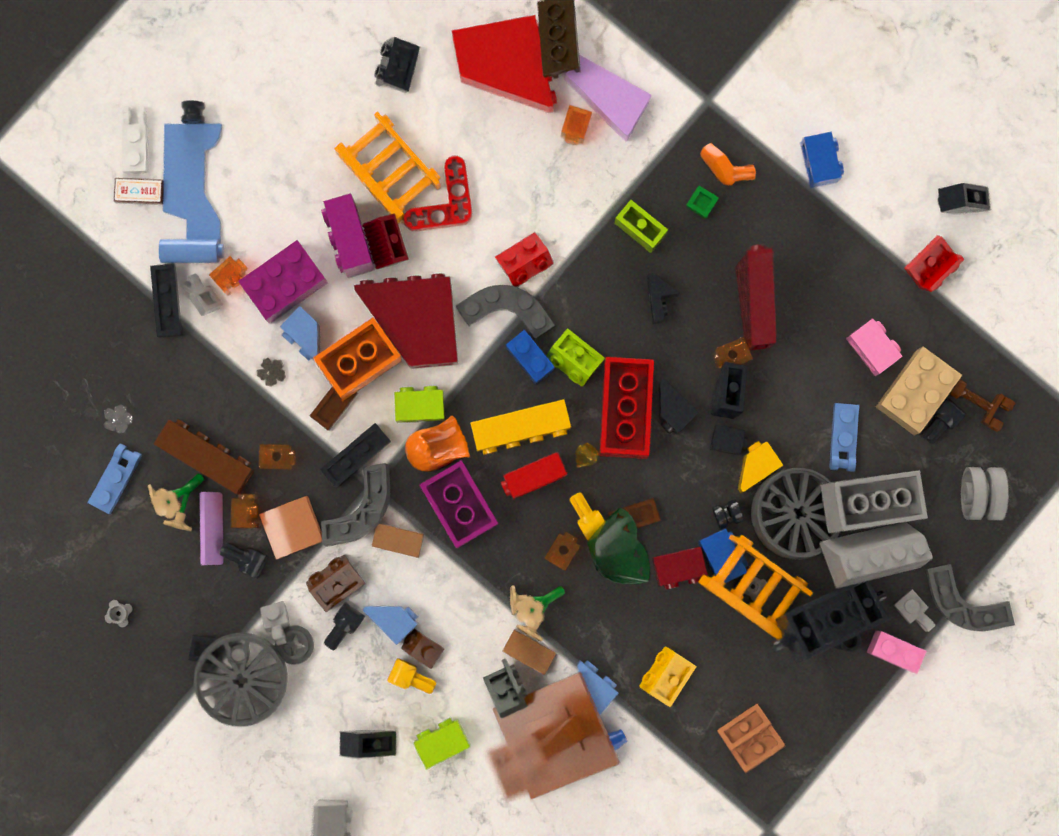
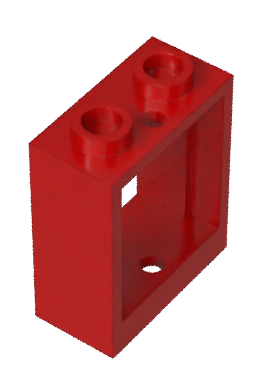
[501,452,567,500]

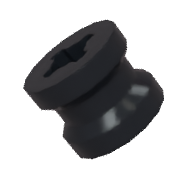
[181,100,205,124]

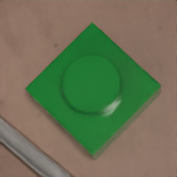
[686,186,719,219]

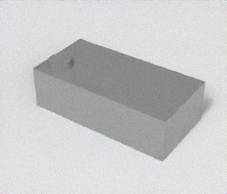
[821,470,928,533]

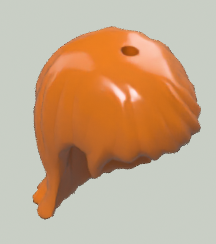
[405,416,470,472]

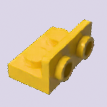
[639,646,697,707]

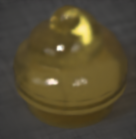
[575,442,599,467]

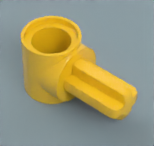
[569,492,605,540]
[387,658,436,694]

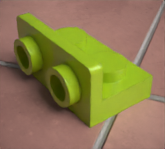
[546,329,605,386]

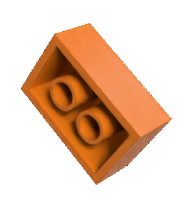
[313,317,402,402]

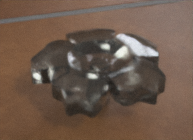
[257,358,286,387]

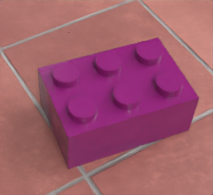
[321,193,375,278]
[238,240,328,324]
[420,460,498,548]

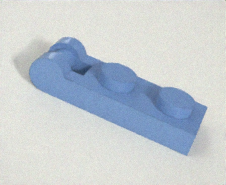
[829,403,859,472]
[88,443,142,514]

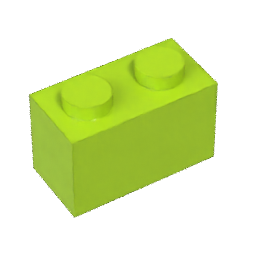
[614,200,668,253]
[394,386,445,423]
[413,717,471,770]

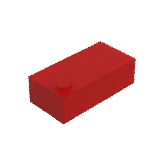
[599,357,654,459]

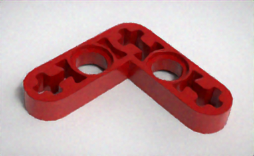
[403,156,472,231]

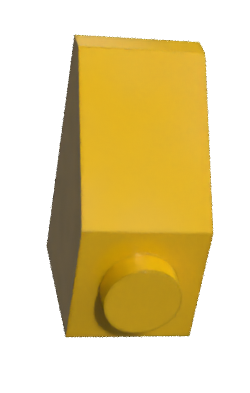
[738,441,783,493]

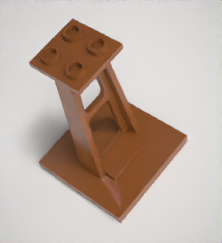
[486,672,620,801]

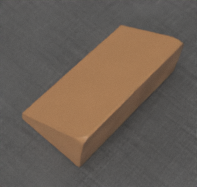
[372,523,424,558]
[502,630,556,675]

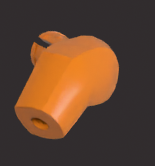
[701,143,756,186]

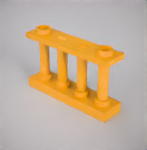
[334,111,441,224]
[698,535,813,639]

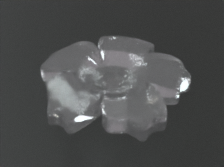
[104,404,133,434]

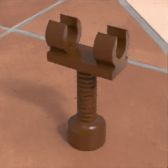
[949,379,1016,432]

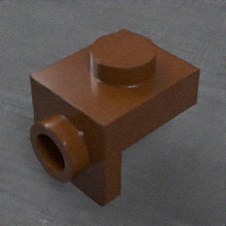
[401,628,444,669]

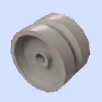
[961,467,1008,520]

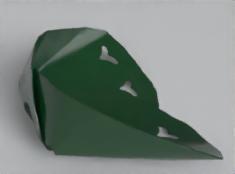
[587,508,650,584]

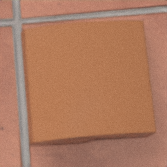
[259,496,322,559]
[717,704,786,774]

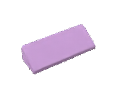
[200,492,223,565]

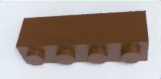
[154,419,255,495]

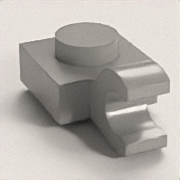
[182,274,223,316]
[893,589,936,632]
[260,601,290,646]

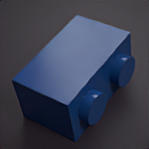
[800,131,844,188]
[506,330,555,385]
[697,528,748,583]

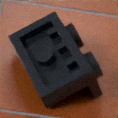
[374,37,420,93]

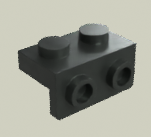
[483,658,528,719]

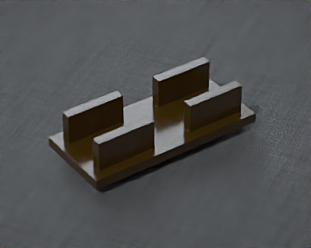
[537,0,581,79]

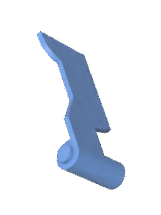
[159,124,224,263]

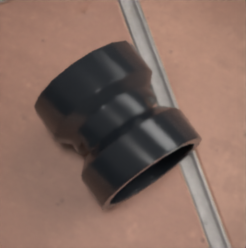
[712,499,743,530]

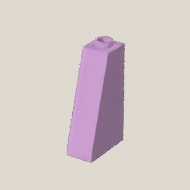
[565,55,651,141]

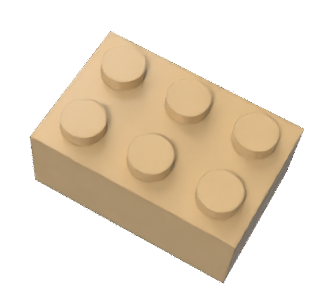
[875,347,962,435]

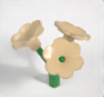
[148,473,204,531]
[510,585,565,641]

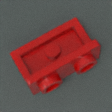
[495,232,554,287]
[904,235,964,292]

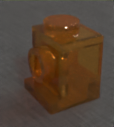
[209,256,248,296]
[713,337,753,368]
[259,444,296,470]
[231,494,259,528]
[544,532,580,571]

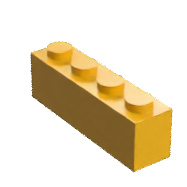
[470,399,571,455]

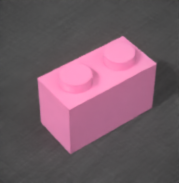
[846,319,903,376]
[866,631,927,674]

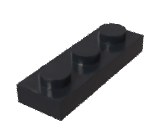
[150,263,182,338]
[320,423,391,488]

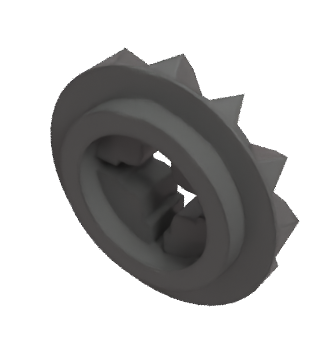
[275,625,314,664]

